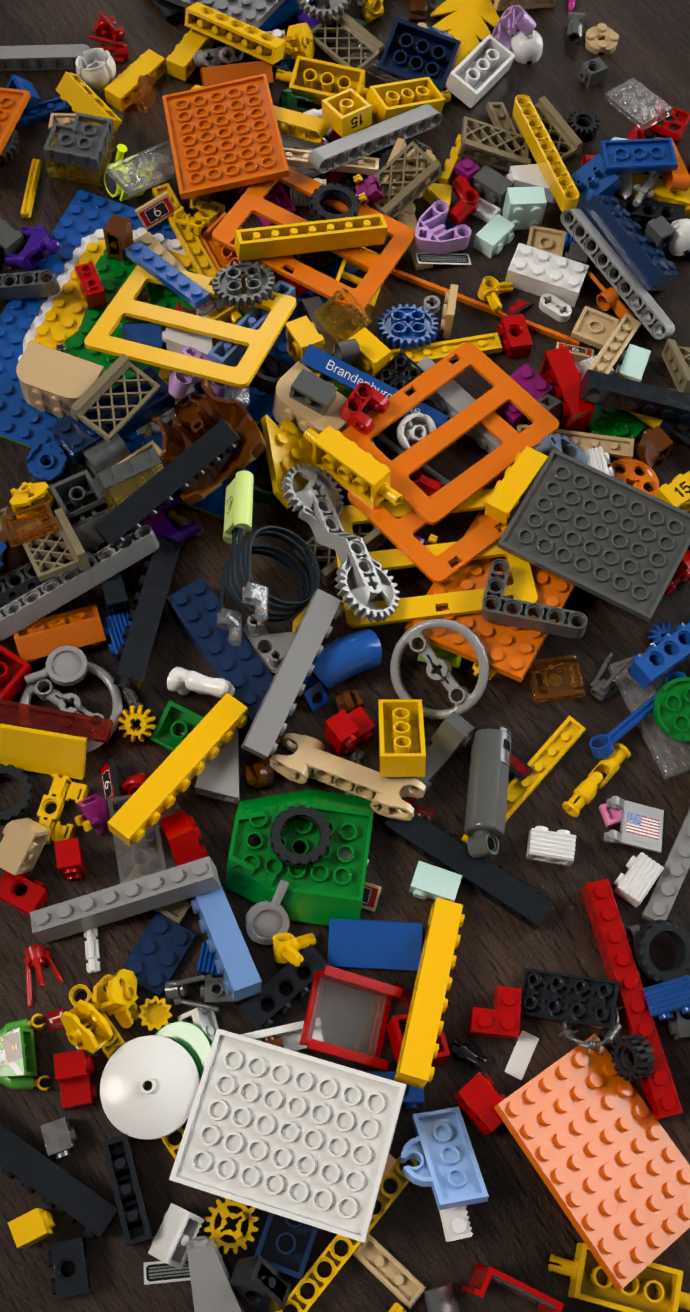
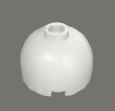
[510,30,543,64]
[668,219,690,256]
[396,413,436,450]

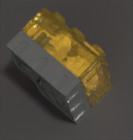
[43,113,116,186]
[93,448,164,511]

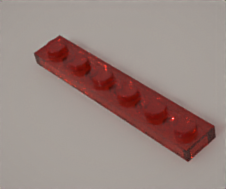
[0,699,113,744]

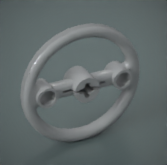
[390,619,489,719]
[19,661,123,753]

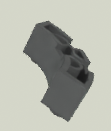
[411,711,474,793]

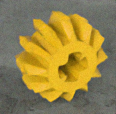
[118,705,156,742]

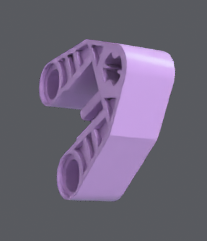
[492,5,536,50]
[413,200,471,255]
[168,346,228,399]

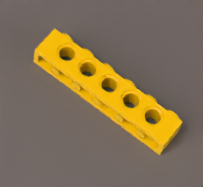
[184,2,286,65]

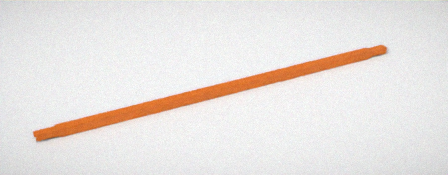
[390,269,580,346]

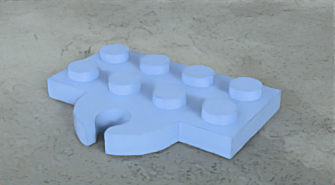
[400,1107,489,1210]

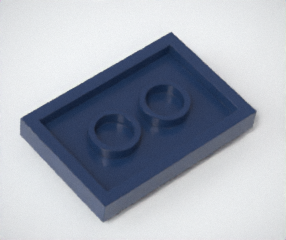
[122,912,197,998]

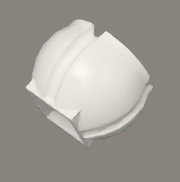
[75,48,116,93]

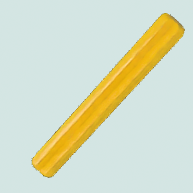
[20,158,42,219]

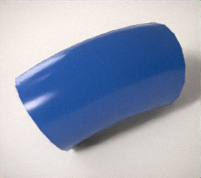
[312,629,382,689]

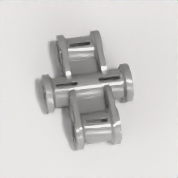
[193,45,244,67]

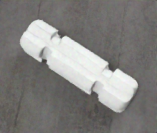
[84,927,101,973]

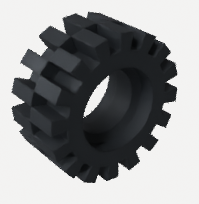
[567,109,599,143]
[611,1034,655,1082]

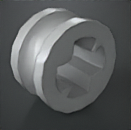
[423,295,440,314]

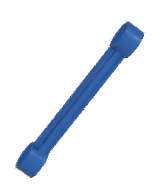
[589,672,686,759]

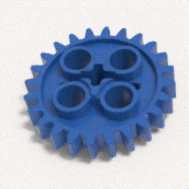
[377,304,439,351]

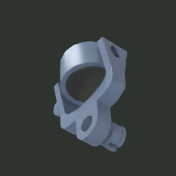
[535,432,588,464]

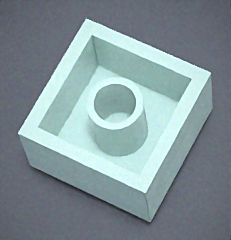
[502,186,547,230]

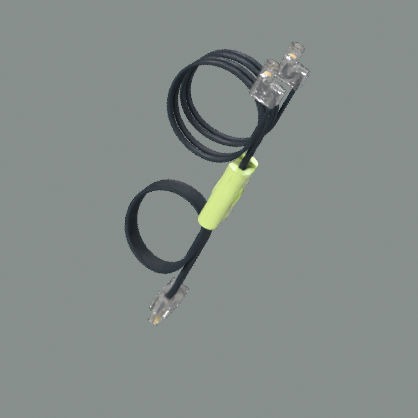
[216,386,321,646]

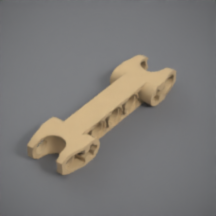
[270,733,426,821]

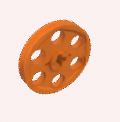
[608,458,659,497]

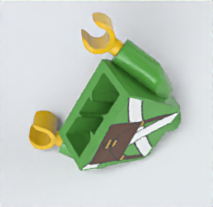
[0,1014,50,1091]

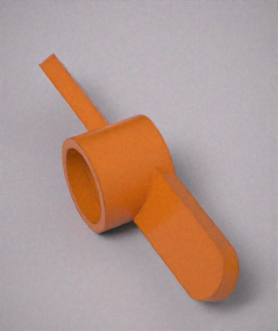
[587,271,635,319]

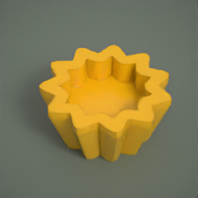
[138,996,172,1031]

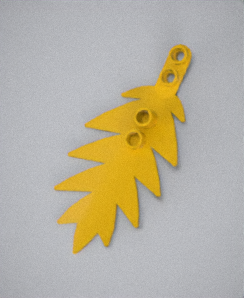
[430,0,499,71]

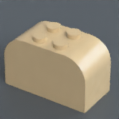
[16,341,105,418]
[272,361,353,435]

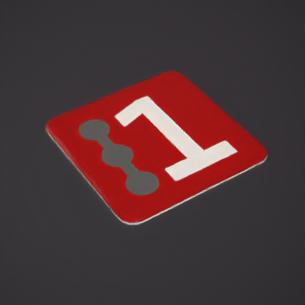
[416,806,434,821]
[45,1008,65,1032]

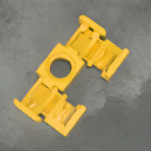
[173,196,225,235]
[37,773,90,844]

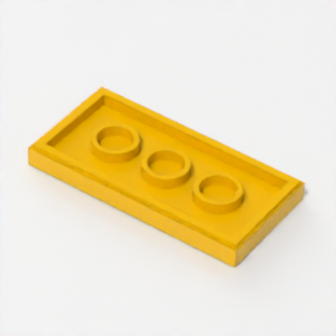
[0,723,87,780]

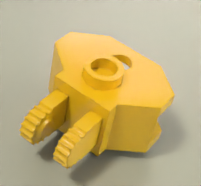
[282,22,315,59]
[9,482,55,521]
[92,969,140,1029]
[60,999,113,1054]

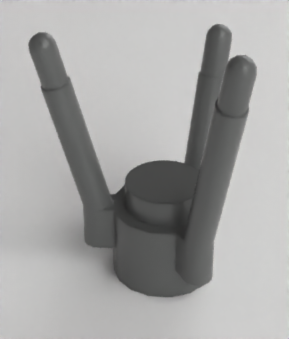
[590,652,634,701]
[165,974,220,1012]

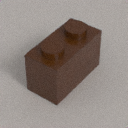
[103,214,134,262]
[634,426,674,470]

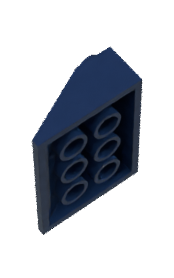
[378,17,461,92]

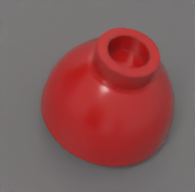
[122,772,149,799]

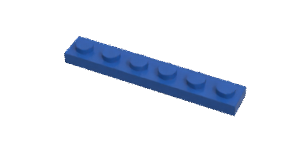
[124,241,211,309]

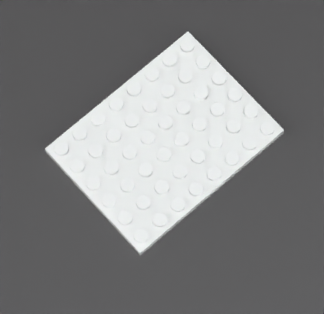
[169,1028,407,1243]

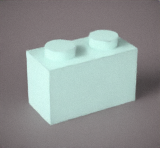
[473,214,515,259]
[614,344,651,382]
[409,861,462,902]

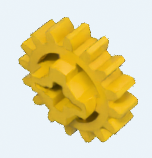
[204,1198,259,1254]

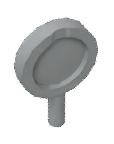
[24,646,88,686]
[245,880,290,945]

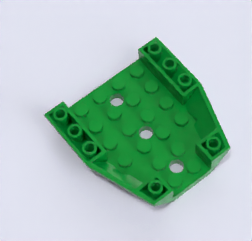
[225,789,374,926]

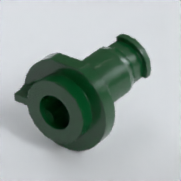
[279,87,317,113]

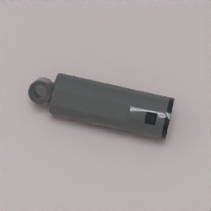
[464,725,512,858]

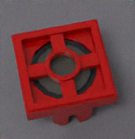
[646,101,690,142]

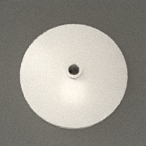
[100,1035,200,1140]

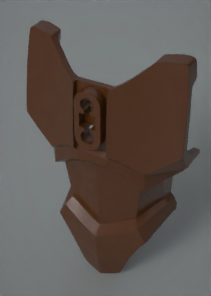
[151,377,266,506]

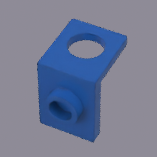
[302,675,330,712]

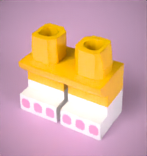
[197,297,243,325]

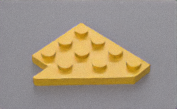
[261,415,317,509]

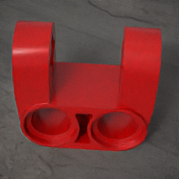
[339,382,390,435]

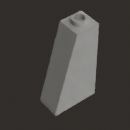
[195,727,240,805]
[187,1236,245,1312]

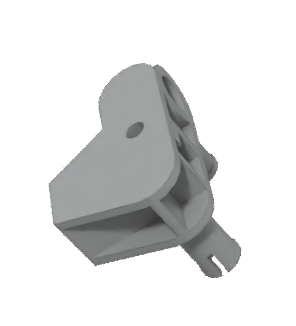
[240,614,294,677]

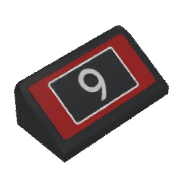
[99,758,123,809]

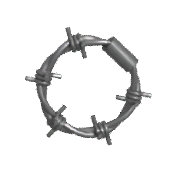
[558,1006,623,1055]

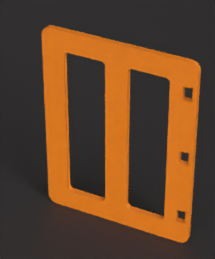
[212,167,415,313]
[342,342,559,525]
[348,412,536,584]

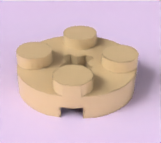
[584,23,619,55]

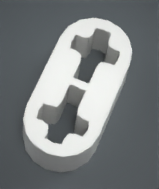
[539,293,572,322]

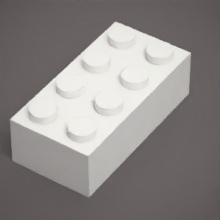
[445,34,516,108]
[505,243,589,307]

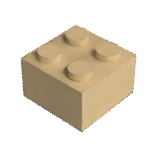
[0,818,52,875]

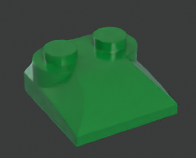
[150,700,205,751]

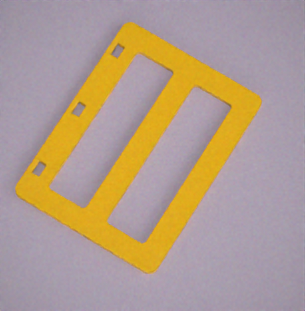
[84,265,296,388]
[335,489,538,628]

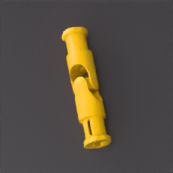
[562,743,631,818]

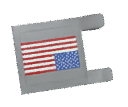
[604,796,664,853]

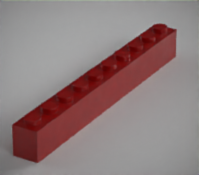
[581,879,683,1120]

